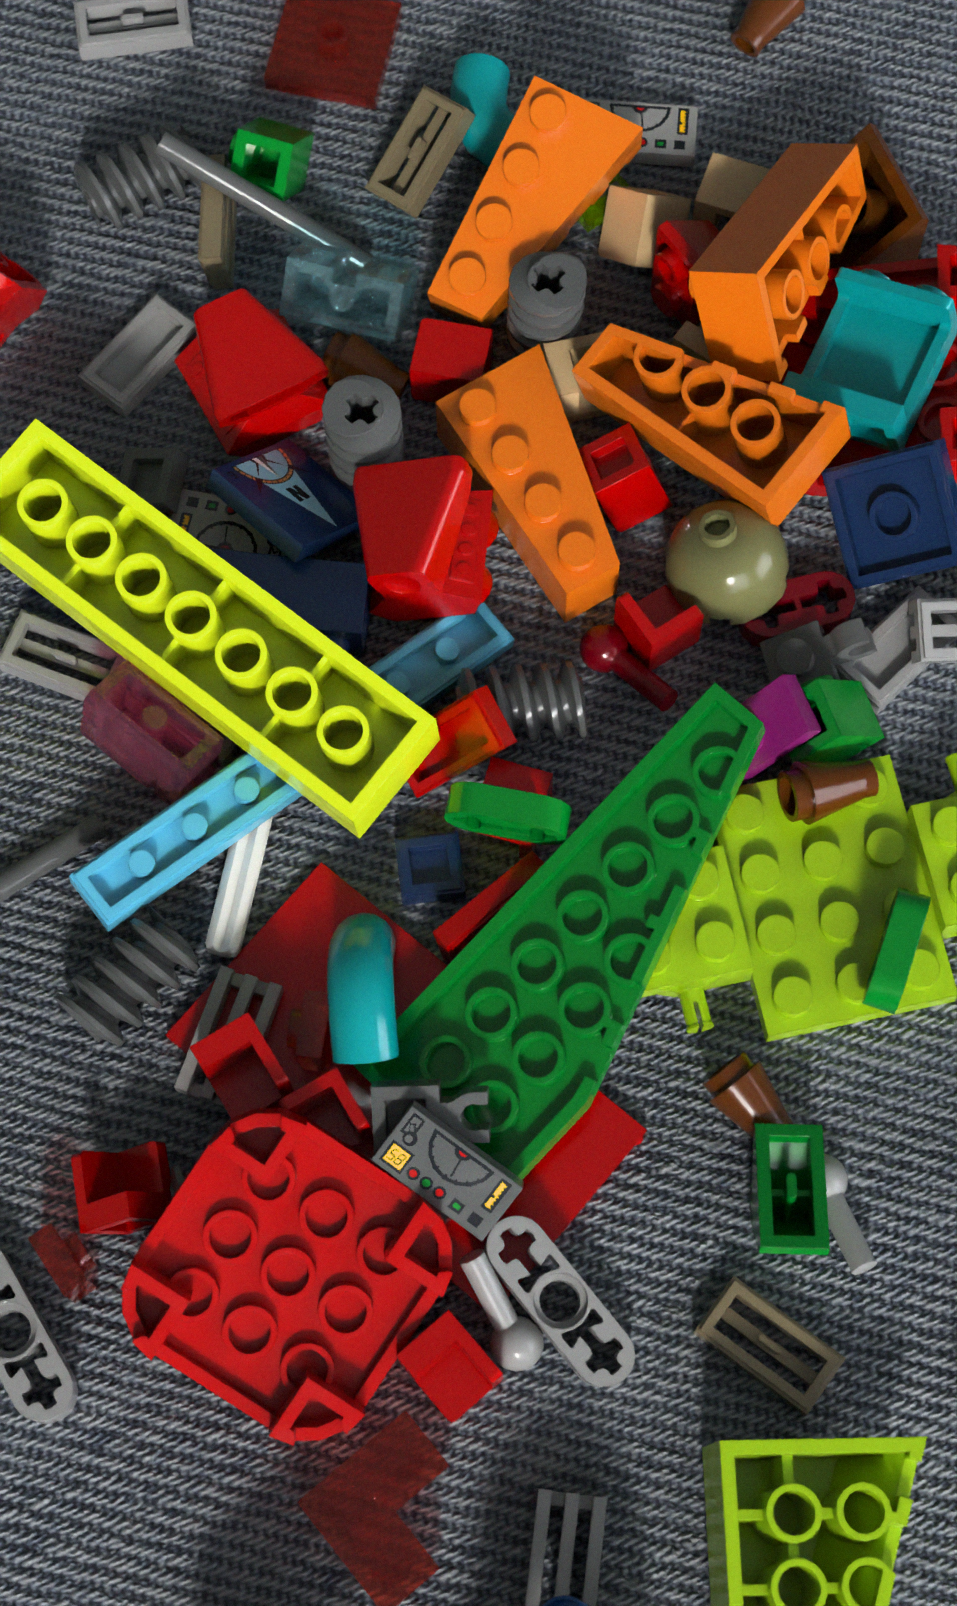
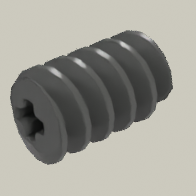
[74,124,201,229]
[506,252,587,355]
[322,375,406,494]
[455,660,587,743]
[53,904,200,1046]

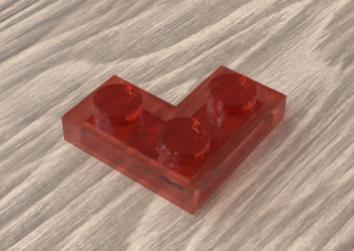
[297,1410,450,1606]

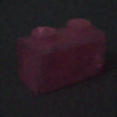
[80,660,224,806]

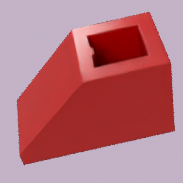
[651,220,720,325]

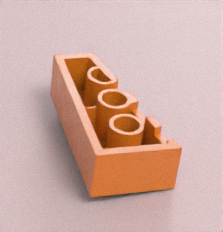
[427,75,643,328]
[689,143,867,382]
[571,323,851,527]
[435,344,620,623]

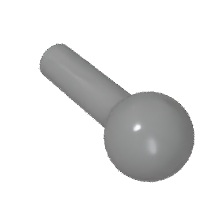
[824,1153,877,1275]
[459,1249,544,1371]

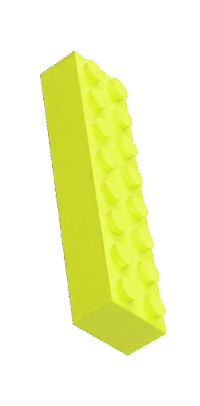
[0,418,440,839]

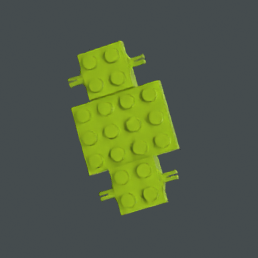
[641,752,957,1042]

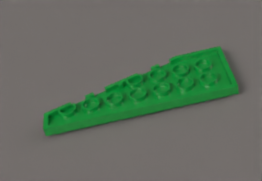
[353,683,766,1180]

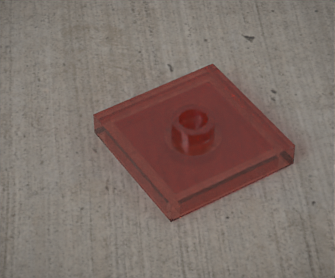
[264,0,402,109]

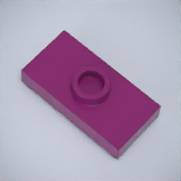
[740,674,822,786]

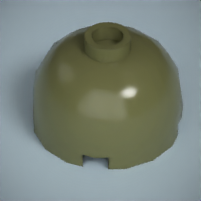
[665,498,790,625]

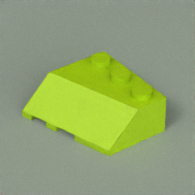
[702,1437,927,1606]

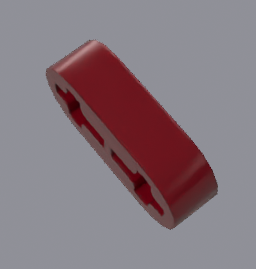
[738,571,856,647]

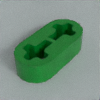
[444,781,572,845]
[862,887,931,1014]

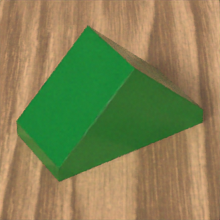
[750,1123,830,1255]

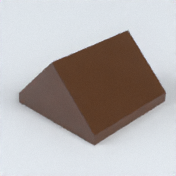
[829,123,929,269]

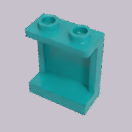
[782,267,957,452]

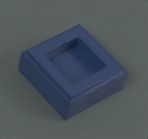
[395,831,466,905]

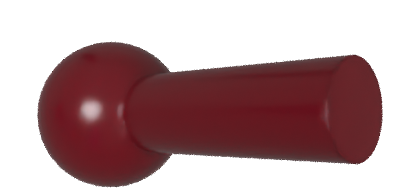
[579,624,678,711]

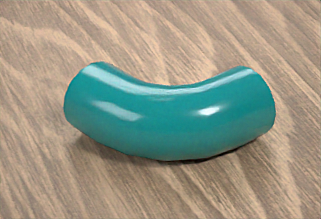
[450,53,515,168]
[327,913,399,1064]

